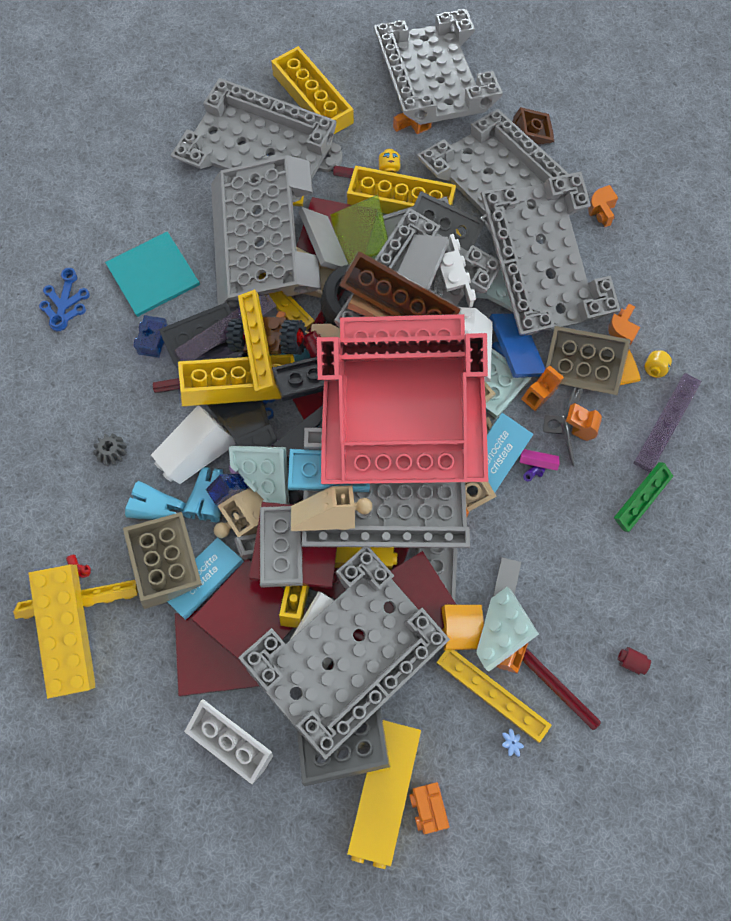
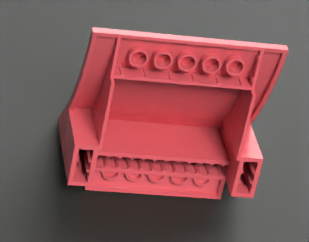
[317,314,488,484]

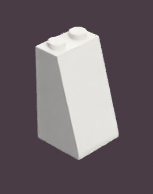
[151,405,236,484]

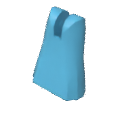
[182,467,223,523]
[125,481,186,520]

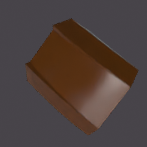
[512,107,555,144]

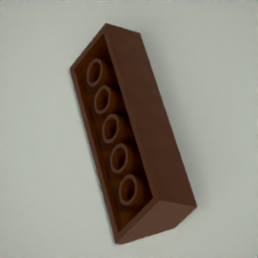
[340,251,461,316]

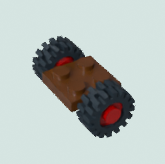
[226,317,307,355]

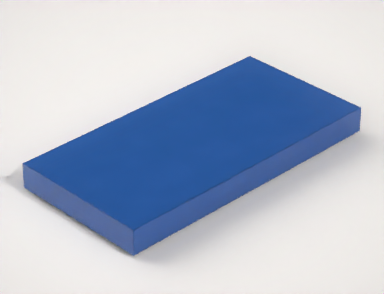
[489,314,545,378]

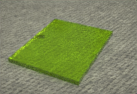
[331,195,388,264]

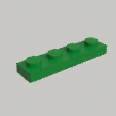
[614,462,674,532]

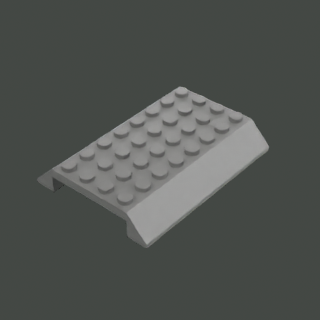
[302,428,470,548]

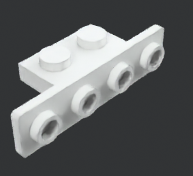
[439,234,476,308]

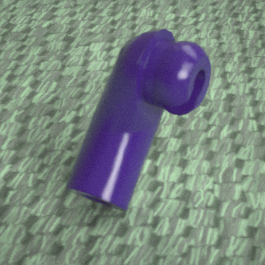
[523,466,545,482]

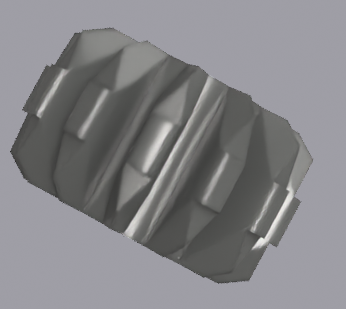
[93,433,127,466]

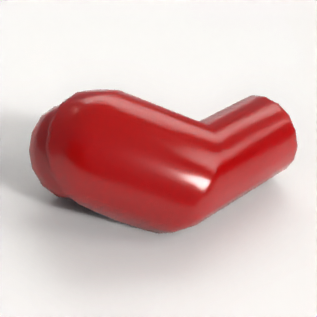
[66,555,91,578]

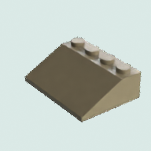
[545,326,631,395]
[123,512,202,609]

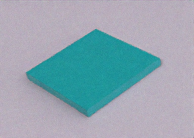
[105,231,200,317]

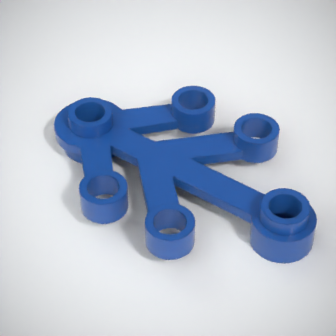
[39,268,90,332]

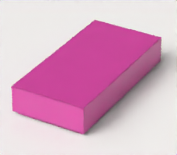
[520,449,559,471]

